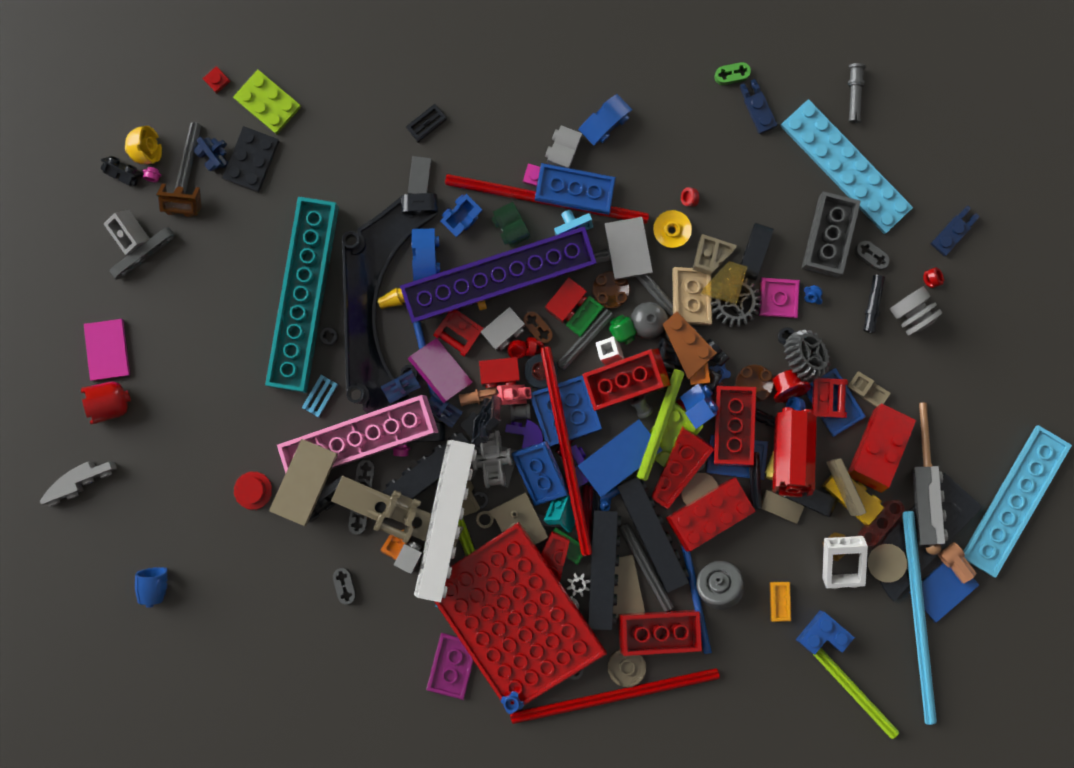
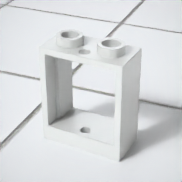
[822,536,868,589]

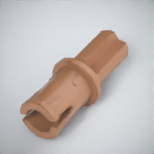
[459,388,497,407]

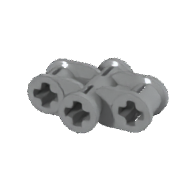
[472,430,513,488]

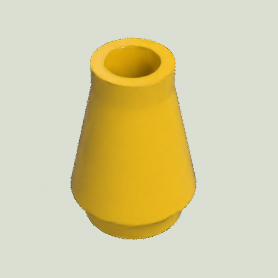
[377,287,405,309]

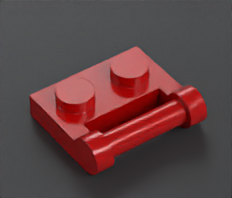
[433,310,484,357]
[812,378,848,418]

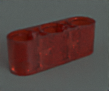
[858,500,904,547]

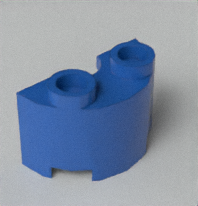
[441,194,483,237]

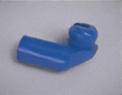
[600,485,620,511]

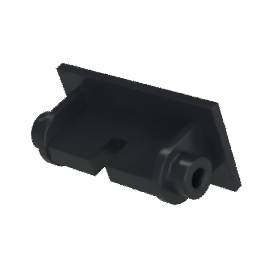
[100,156,143,186]

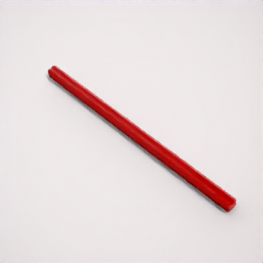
[445,174,649,224]
[541,347,592,556]
[510,668,720,724]

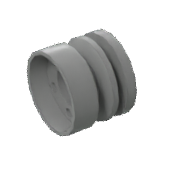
[890,286,943,335]

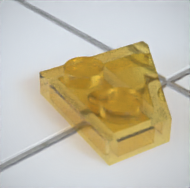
[700,261,747,304]

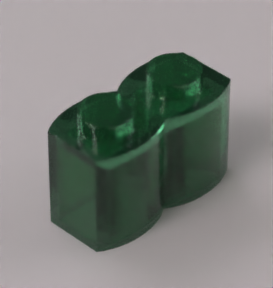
[491,201,530,248]

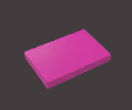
[84,319,130,381]

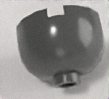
[631,302,668,340]

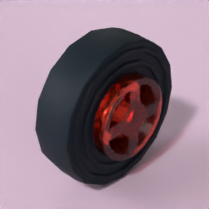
[524,354,558,389]

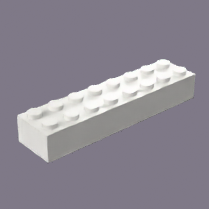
[414,440,477,602]

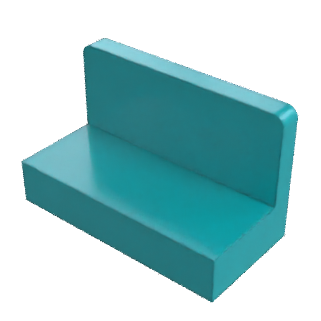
[544,494,582,532]

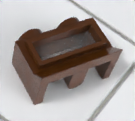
[156,184,202,217]

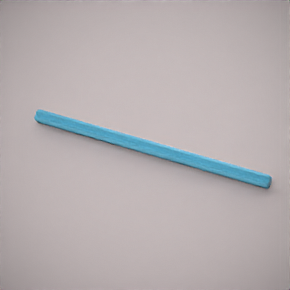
[902,511,937,725]

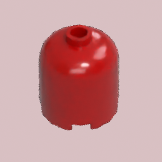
[81,382,131,425]

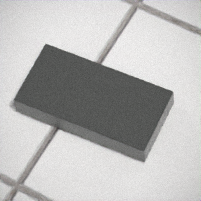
[408,156,432,194]

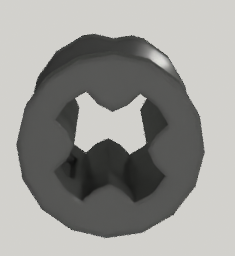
[630,395,653,418]
[510,403,531,422]

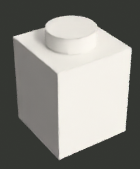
[596,337,624,365]

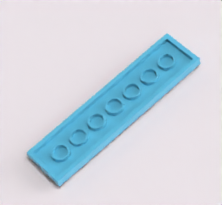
[780,99,913,234]
[963,425,1072,578]

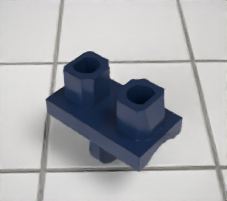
[194,137,228,172]
[381,370,421,404]
[429,393,463,428]

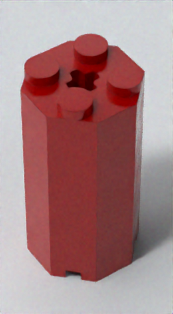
[772,407,817,497]

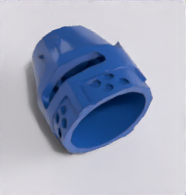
[135,567,167,608]

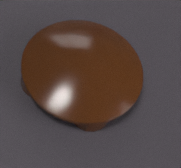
[592,271,630,308]
[735,364,774,403]

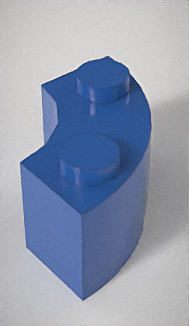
[578,94,632,145]
[412,228,440,281]
[680,384,719,429]

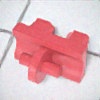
[497,384,532,405]

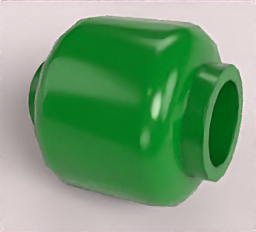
[609,315,637,345]

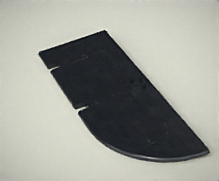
[880,473,982,602]

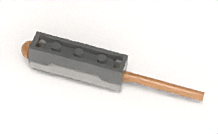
[912,403,948,555]

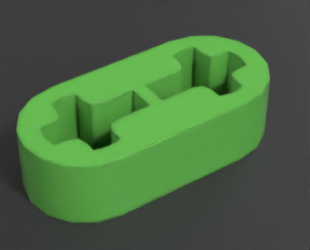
[714,62,751,85]

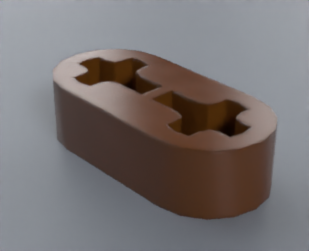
[523,311,553,344]

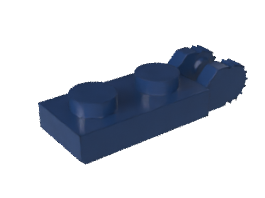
[740,79,777,134]
[930,206,980,256]

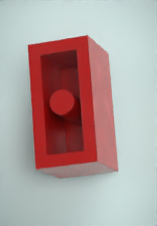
[545,278,587,323]
[479,357,520,388]

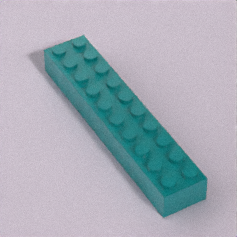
[265,197,339,393]

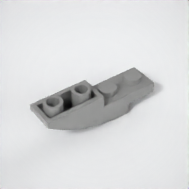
[40,462,117,507]

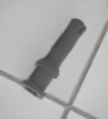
[848,63,866,123]

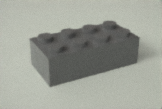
[801,191,861,278]

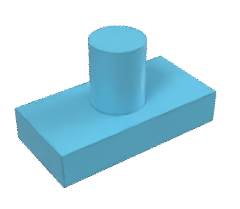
[554,210,593,235]

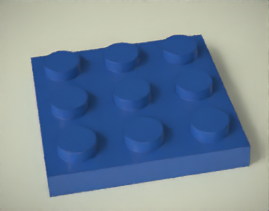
[531,376,602,447]

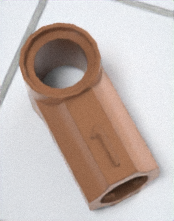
[938,542,977,583]

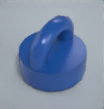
[786,396,806,411]

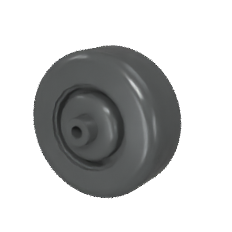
[696,561,745,610]

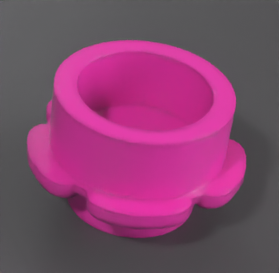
[142,167,161,182]
[392,443,411,456]

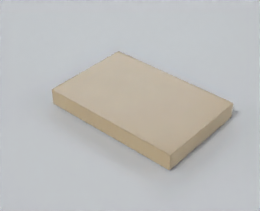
[672,267,712,326]

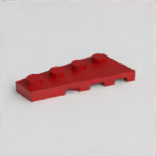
[652,426,714,509]
[541,531,570,582]

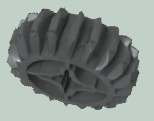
[710,276,761,327]
[783,329,831,381]

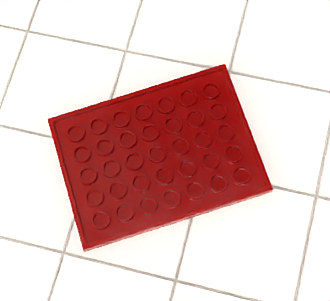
[434,522,607,710]

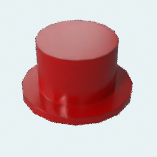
[773,369,811,403]
[234,472,272,509]

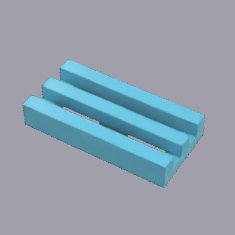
[302,375,338,417]

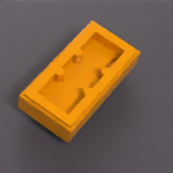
[770,582,791,622]

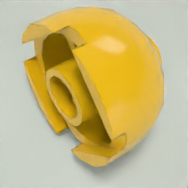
[125,126,162,164]

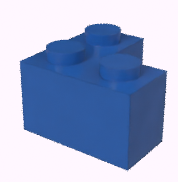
[796,610,855,655]

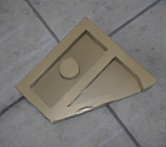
[692,234,737,275]

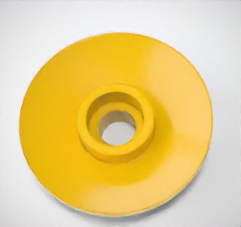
[653,210,692,248]

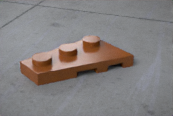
[663,311,717,380]

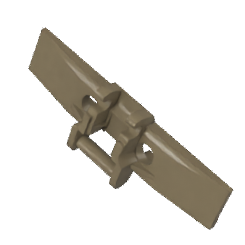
[331,476,464,547]

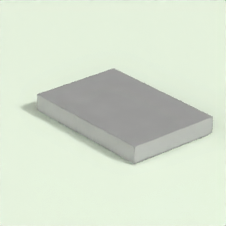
[605,217,653,280]

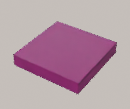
[759,278,800,319]

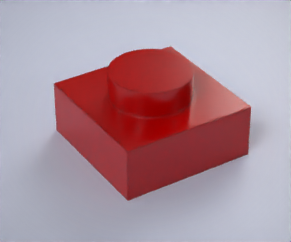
[202,66,230,94]

